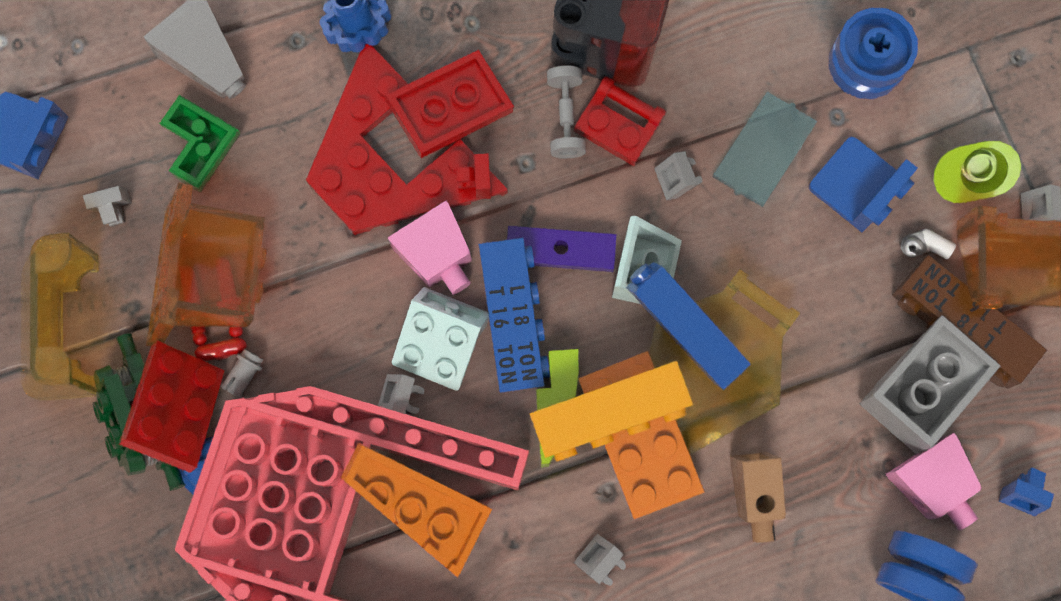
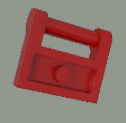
[574,76,667,166]

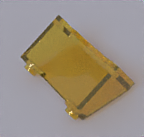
[21,233,99,401]

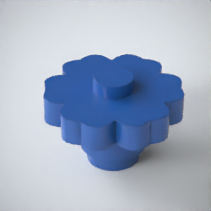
[319,0,392,52]

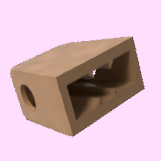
[730,452,786,542]

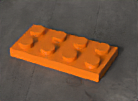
[578,351,705,519]

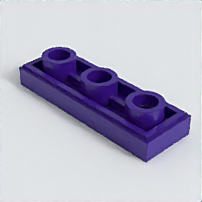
[507,226,617,272]

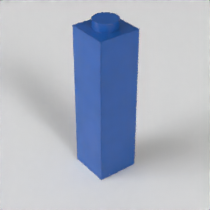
[626,262,751,390]

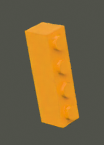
[530,361,693,462]

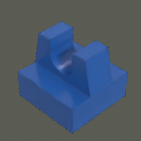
[999,467,1054,516]

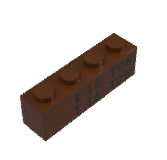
[892,255,1047,389]

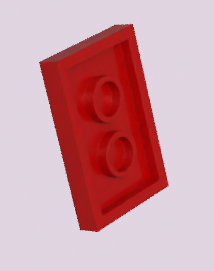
[386,50,514,159]
[119,340,225,473]

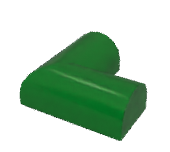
[159,95,240,192]

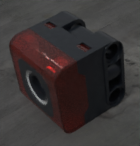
[550,0,669,87]

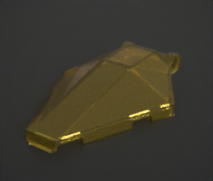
[649,269,800,455]

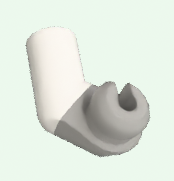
[901,229,956,260]

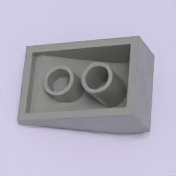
[859,315,1000,454]

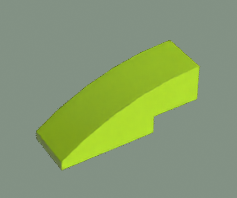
[536,349,579,467]

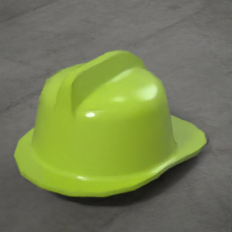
[933,141,1021,203]

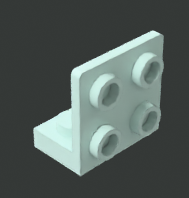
[392,287,489,391]

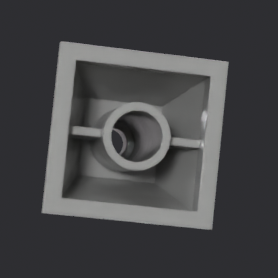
[143,0,246,99]

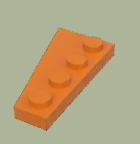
[341,443,492,578]

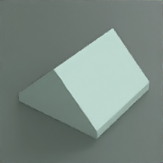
[612,216,682,304]

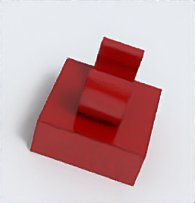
[456,153,491,200]

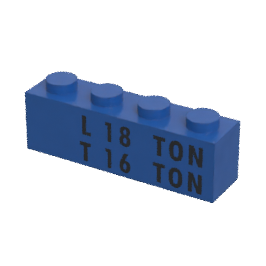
[479,238,550,393]

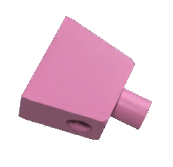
[388,201,472,295]
[886,433,981,530]

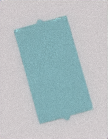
[713,92,817,207]

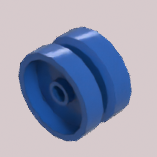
[829,8,918,99]
[875,530,978,601]

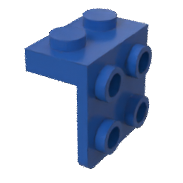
[0,92,69,179]
[809,137,918,233]

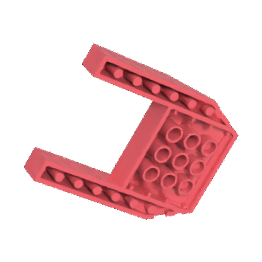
[175,386,529,601]

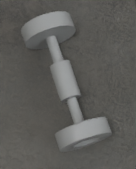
[547,66,586,159]

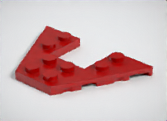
[306,44,508,235]

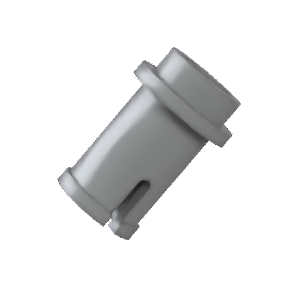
[220,349,263,398]

